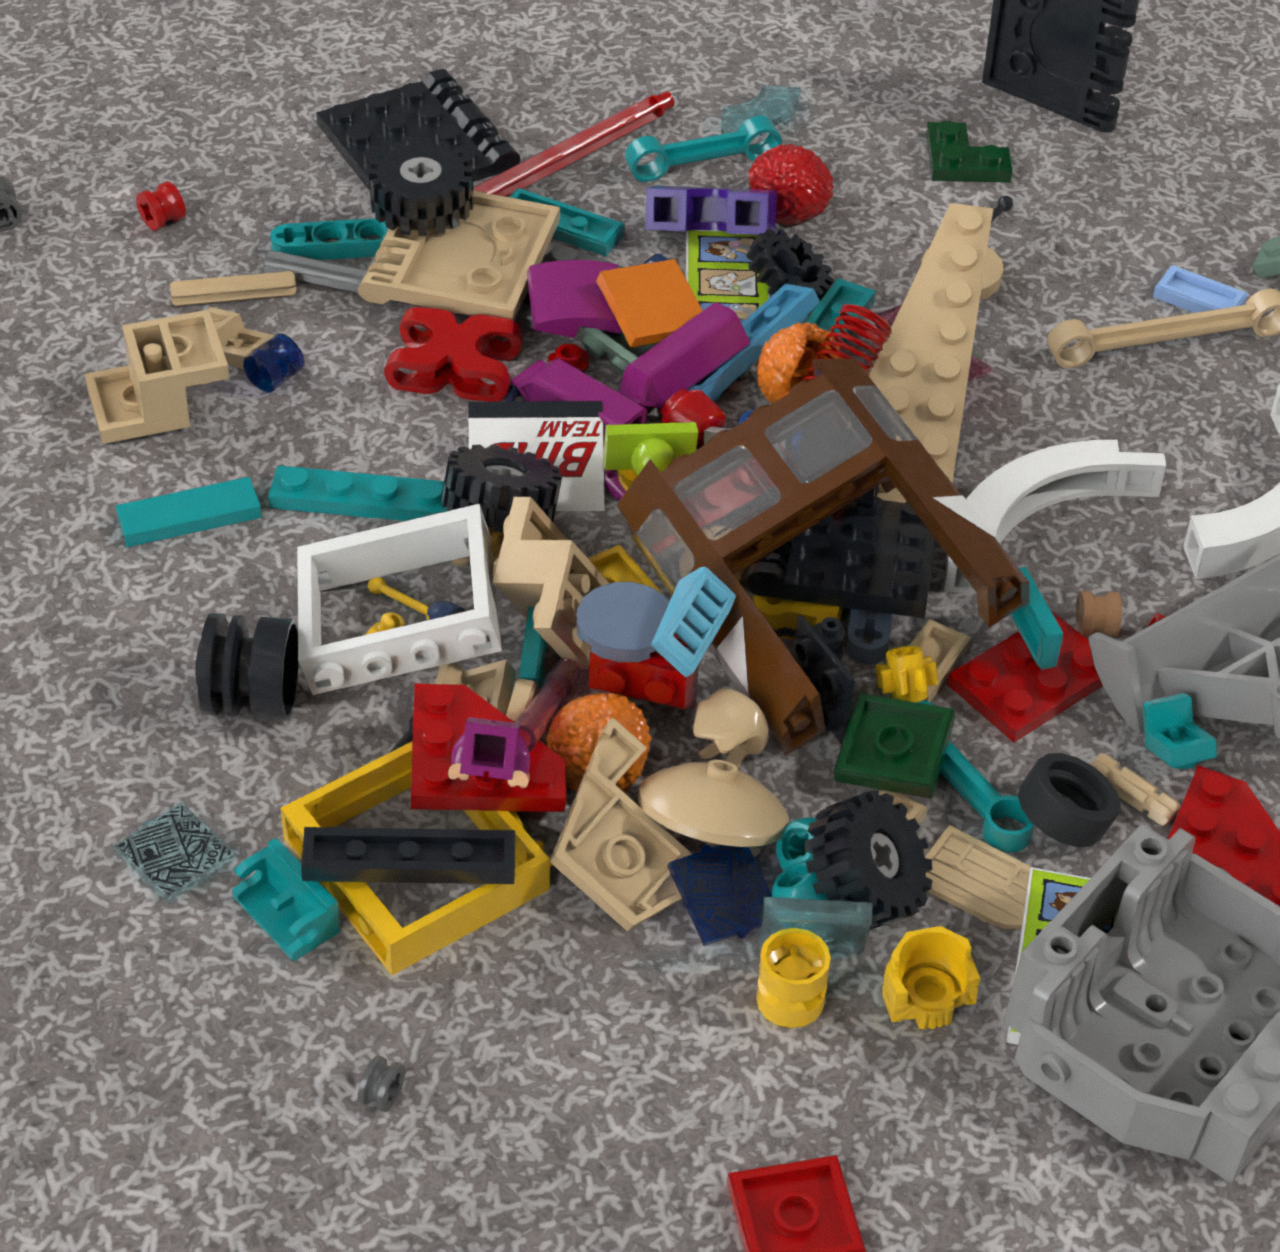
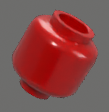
[661,389,726,450]

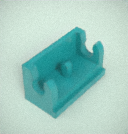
[232,838,340,962]

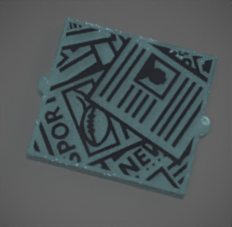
[113,802,237,904]

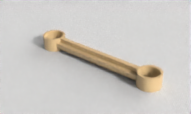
[1047,289,1280,368]

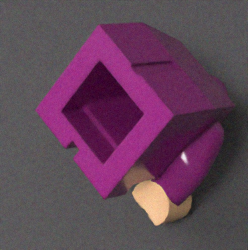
[448,717,530,788]

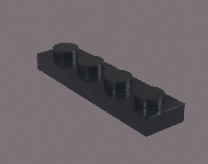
[301,827,515,884]

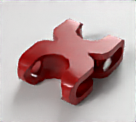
[384,307,524,402]

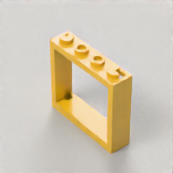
[280,742,552,975]

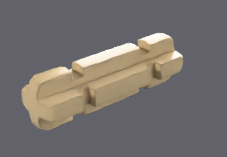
[1091,753,1180,826]

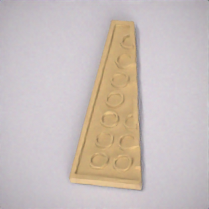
[846,203,993,503]

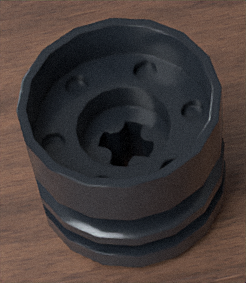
[195,613,299,721]

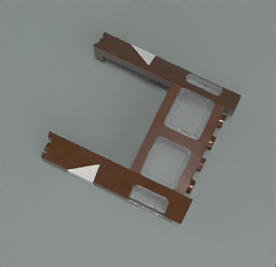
[616,359,1030,756]

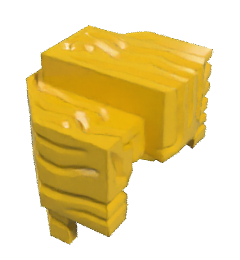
[882,926,981,1030]

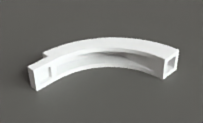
[1183,383,1280,579]
[944,440,1166,593]

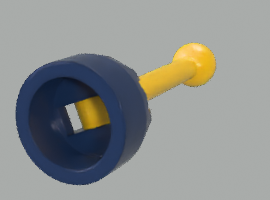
[368,577,466,621]

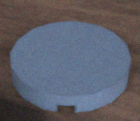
[576,582,674,662]

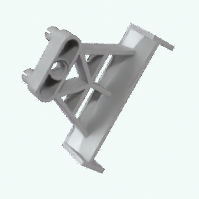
[1089,555,1280,741]

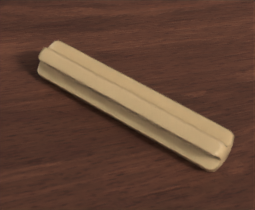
[170,271,296,306]

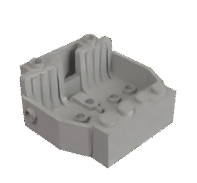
[1002,824,1280,1184]

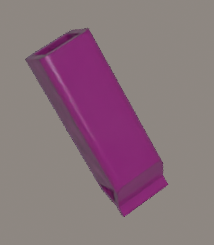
[617,302,750,408]
[511,358,647,446]

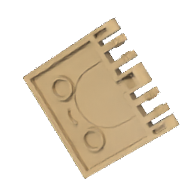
[358,191,560,321]

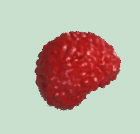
[748,144,834,226]

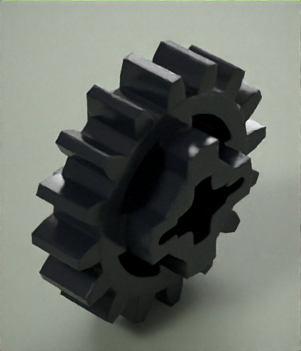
[746,228,834,301]

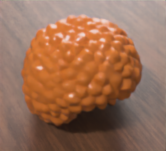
[757,322,842,404]
[546,693,652,793]

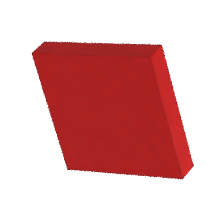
[727,1155,866,1252]

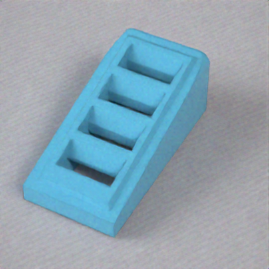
[651,567,736,677]

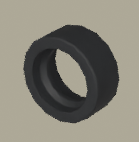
[1018,753,1121,848]

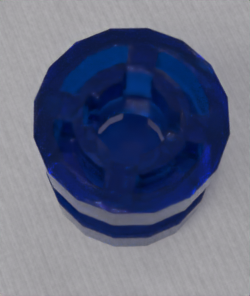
[243,334,305,393]

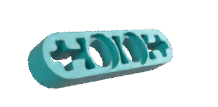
[270,218,388,260]

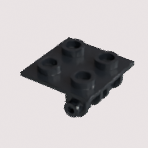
[793,615,855,744]

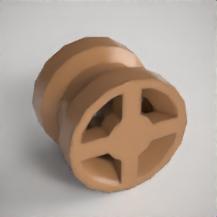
[1075,591,1122,638]

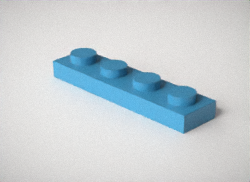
[687,284,820,402]

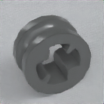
[357,1055,406,1112]

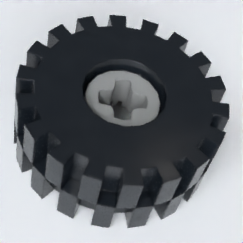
[441,444,562,533]
[805,791,933,931]

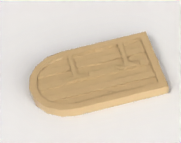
[925,825,1031,929]

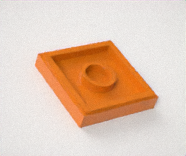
[596,259,703,347]

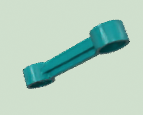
[625,116,782,182]
[917,700,1035,853]

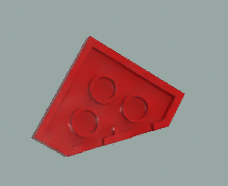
[411,683,566,812]
[1168,765,1280,907]

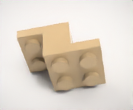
[84,309,230,444]
[492,497,609,670]

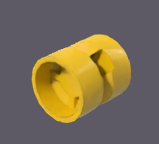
[756,928,831,1028]

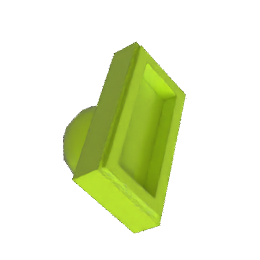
[603,422,698,476]

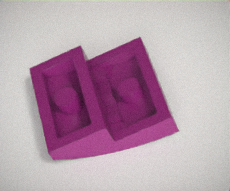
[527,260,622,338]

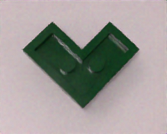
[926,121,1012,183]

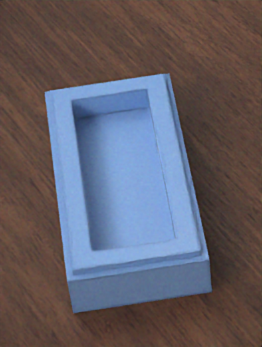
[1153,265,1248,313]

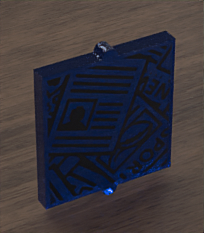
[667,845,781,946]

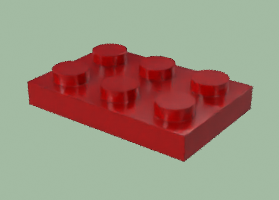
[947,611,1103,743]

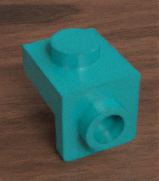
[1143,693,1217,769]

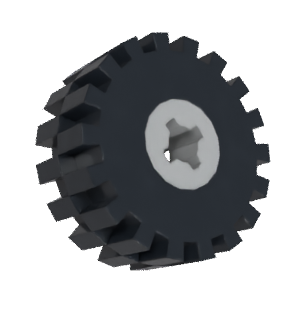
[368,138,474,236]

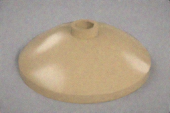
[637,760,789,847]

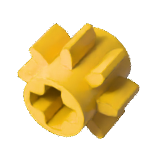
[876,646,938,702]

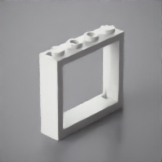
[297,504,502,695]

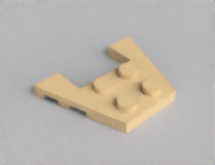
[550,717,761,931]

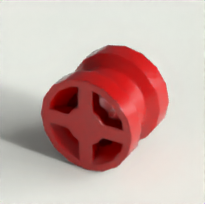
[136,181,186,231]

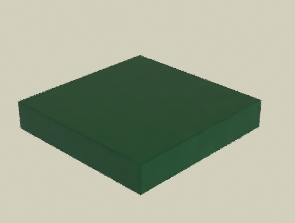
[833,693,955,799]

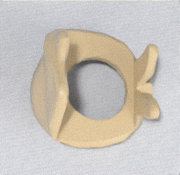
[693,688,769,768]

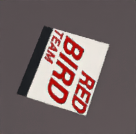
[468,401,605,511]

